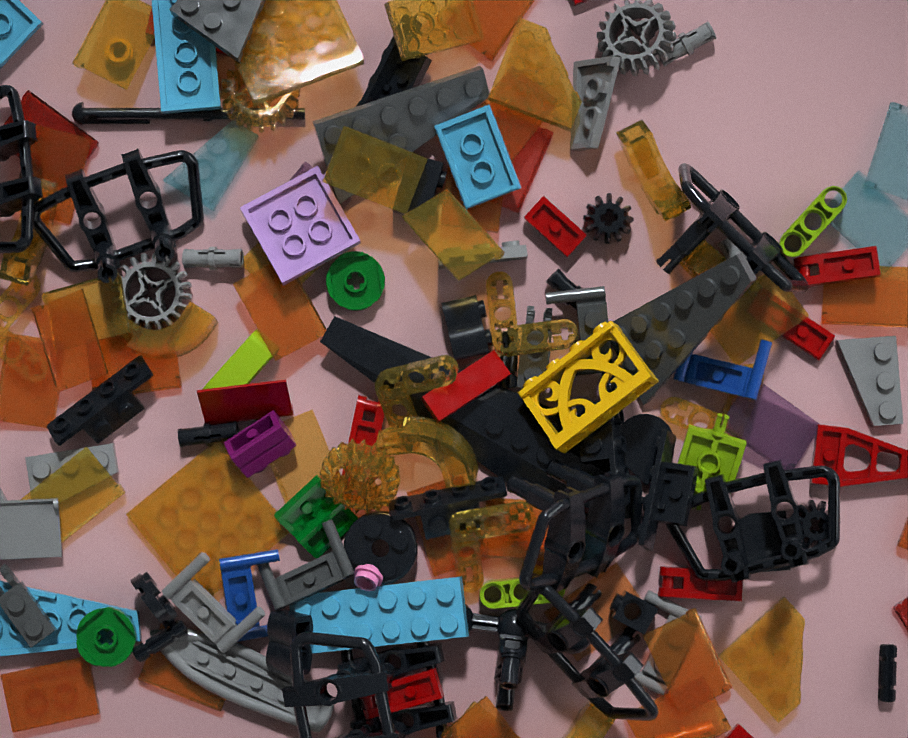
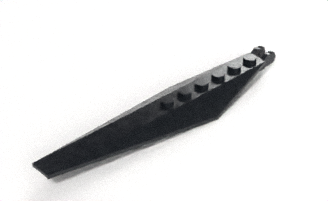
[320,316,644,519]

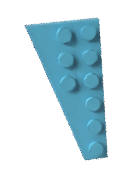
[0,581,142,656]

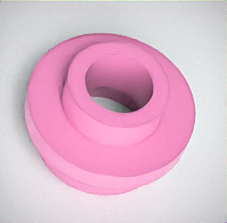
[354,564,383,591]

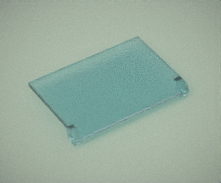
[864,102,908,200]
[827,170,908,273]

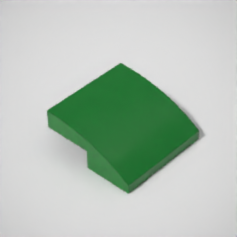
[274,475,358,559]

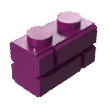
[224,410,297,478]

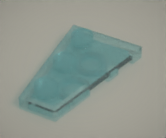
[163,120,259,211]

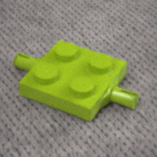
[677,413,746,510]

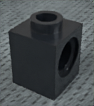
[609,590,658,635]

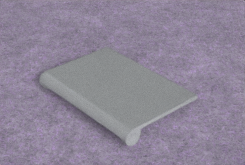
[0,498,62,560]

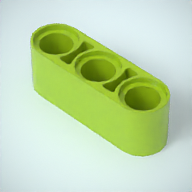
[779,186,847,257]
[203,329,280,389]
[479,575,565,609]

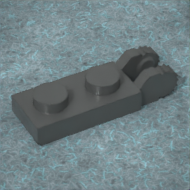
[516,306,552,388]
[0,564,57,648]

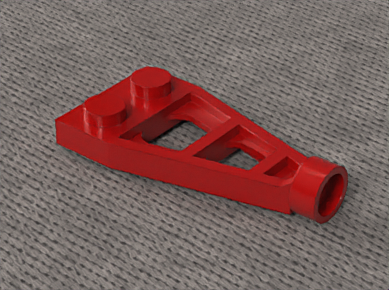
[810,424,908,487]

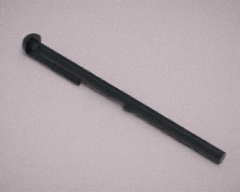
[72,102,305,125]

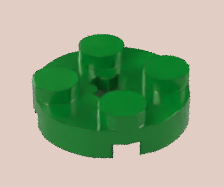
[326,251,385,311]
[76,606,138,667]

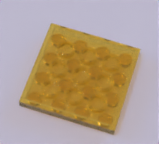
[233,0,364,106]
[126,441,290,596]

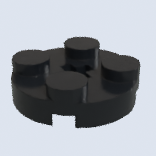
[130,572,178,628]

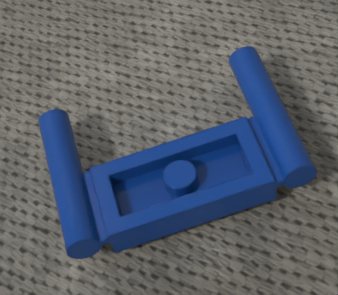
[673,340,772,400]
[219,549,280,642]

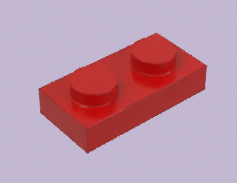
[524,196,587,257]

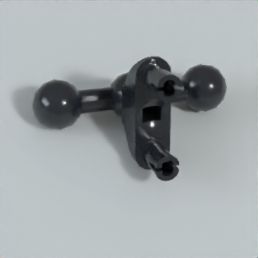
[453,604,590,711]

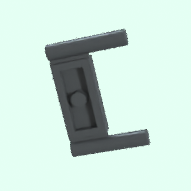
[545,286,612,376]
[257,520,354,611]

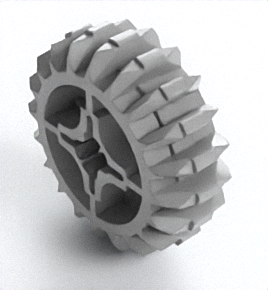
[596,0,677,77]
[112,253,192,332]

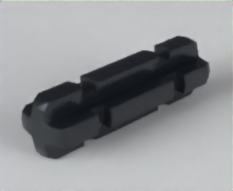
[500,331,518,388]
[132,620,188,662]
[878,644,897,702]

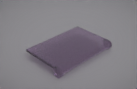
[720,382,821,469]

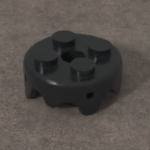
[344,510,418,585]

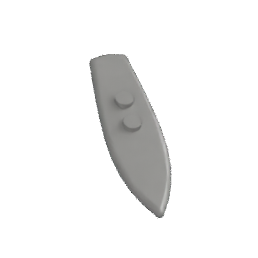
[150,629,334,733]

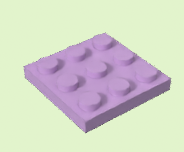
[240,166,361,285]

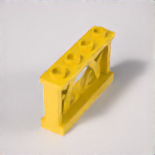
[518,321,659,453]

